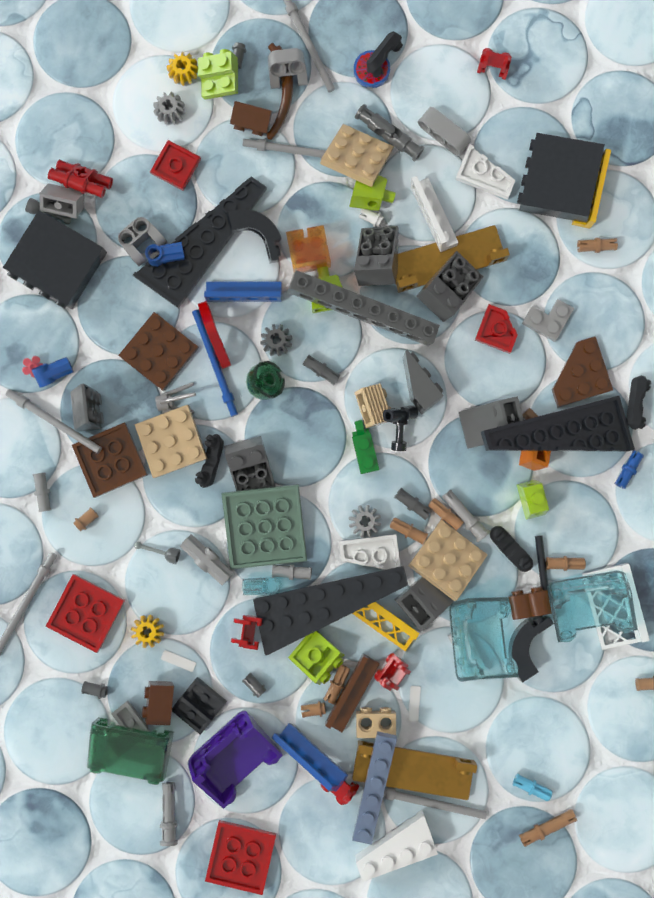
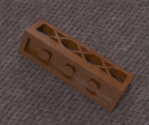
[325,654,380,733]

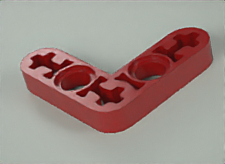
[198,301,231,369]

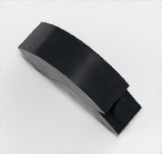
[227,209,282,264]
[508,615,554,683]

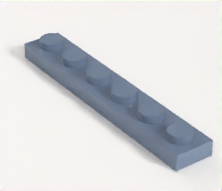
[352,731,397,845]

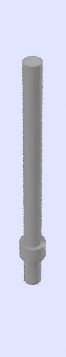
[283,0,335,93]
[243,139,326,158]
[6,389,102,454]
[0,552,57,654]
[383,787,487,819]

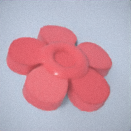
[22,356,43,378]

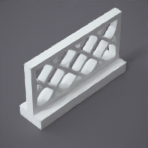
[582,563,650,650]

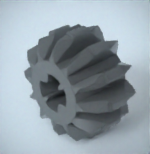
[260,324,292,356]

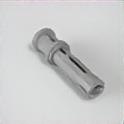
[442,489,491,542]
[160,782,178,846]

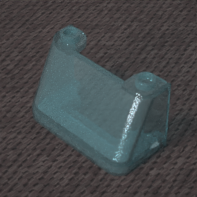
[547,571,638,643]
[449,597,518,682]

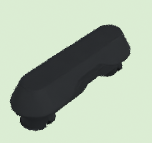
[366,31,403,78]
[626,375,651,430]
[195,434,224,488]
[490,526,533,572]

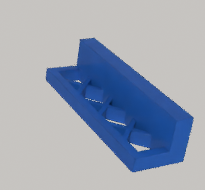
[204,282,282,302]
[272,723,349,792]

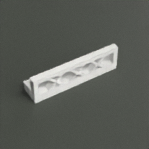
[411,176,458,252]

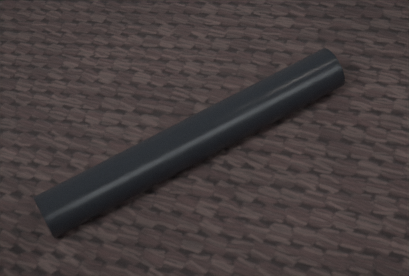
[535,535,549,593]

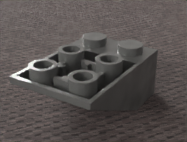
[354,226,399,286]
[416,251,483,322]
[403,350,443,414]
[70,383,104,432]
[458,396,524,449]
[224,436,276,491]
[394,576,463,631]

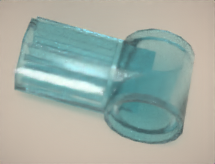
[242,577,282,595]

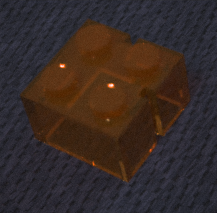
[286,225,331,273]

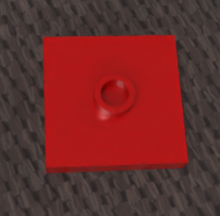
[150,140,201,191]

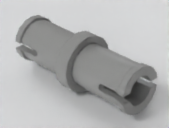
[33,473,51,512]
[272,564,312,580]

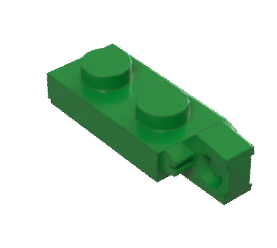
[352,420,379,474]

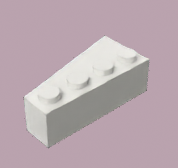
[355,810,438,882]

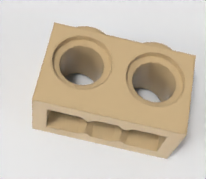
[356,707,396,738]

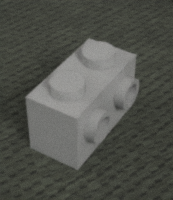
[39,183,84,218]

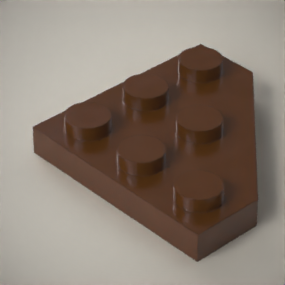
[552,336,613,408]

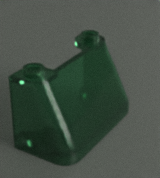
[87,717,174,785]

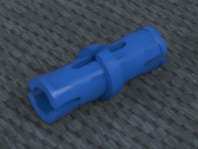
[614,450,644,489]

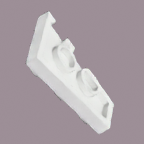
[455,143,515,200]
[339,534,400,570]

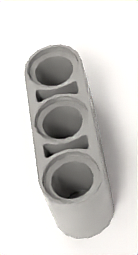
[418,107,471,156]

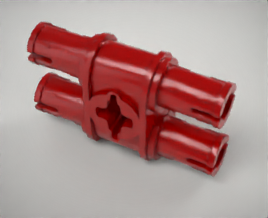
[48,159,113,198]

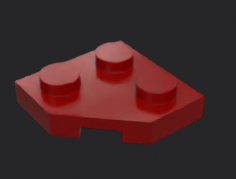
[475,304,518,354]

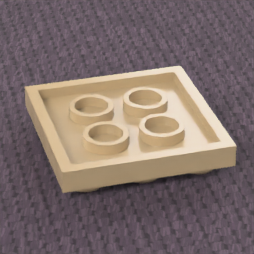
[320,124,394,187]
[135,405,208,478]
[408,520,487,601]

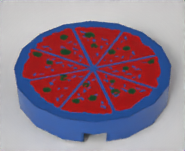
[353,50,390,88]

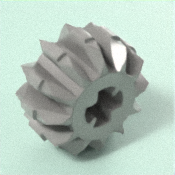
[153,91,185,125]
[349,505,381,538]

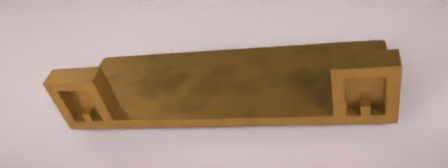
[396,225,510,293]
[352,740,477,800]

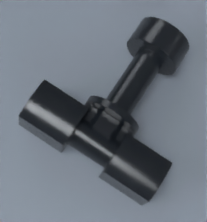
[383,406,418,451]

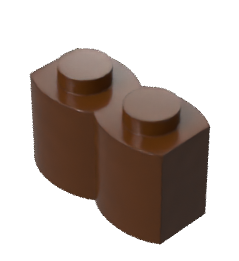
[508,586,552,620]

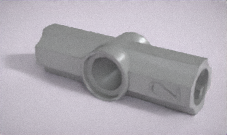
[180,534,234,586]

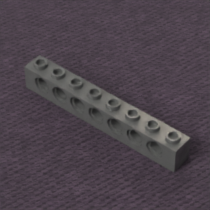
[287,270,440,346]

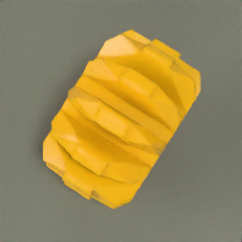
[167,51,198,86]
[131,615,164,648]

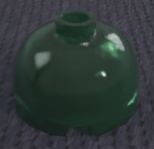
[246,361,285,400]

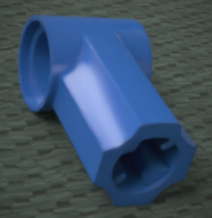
[145,242,185,266]
[31,357,74,388]

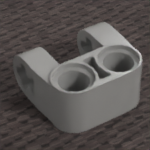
[268,48,308,89]
[118,217,167,266]

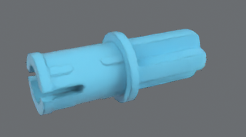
[512,773,553,801]

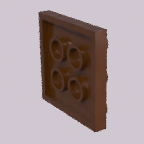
[118,312,199,391]
[72,422,148,498]

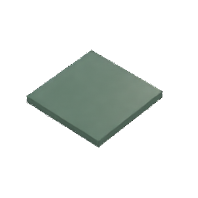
[221,484,307,569]

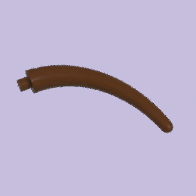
[267,43,293,140]

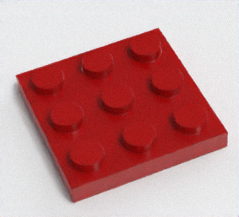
[45,574,125,653]
[205,820,277,895]

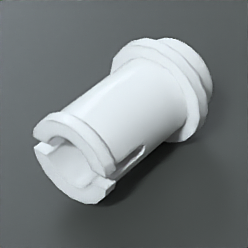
[359,209,384,227]

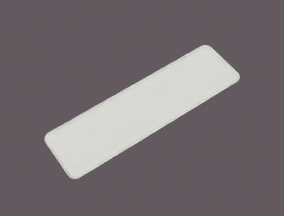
[161,650,196,672]
[408,686,421,722]

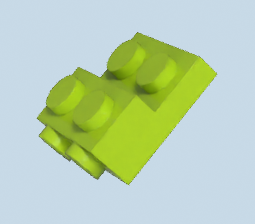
[198,49,238,100]
[288,631,345,685]

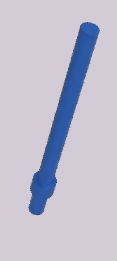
[192,309,238,417]

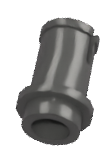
[232,42,247,69]
[242,673,266,698]
[81,681,108,699]

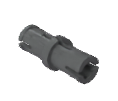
[302,355,341,385]
[394,488,432,520]

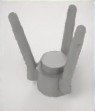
[156,382,196,413]

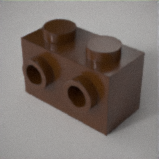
[230,101,273,136]
[142,681,174,725]

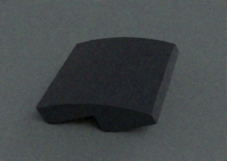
[172,677,227,735]

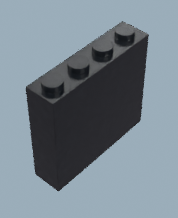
[517,133,605,223]
[3,210,107,309]

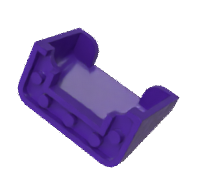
[188,711,283,809]

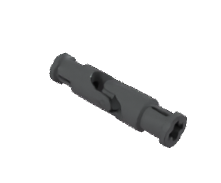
[355,104,425,162]

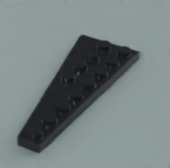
[133,176,267,309]
[481,396,635,452]
[253,566,408,655]

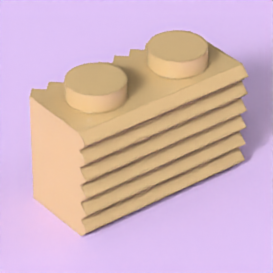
[355,383,391,428]

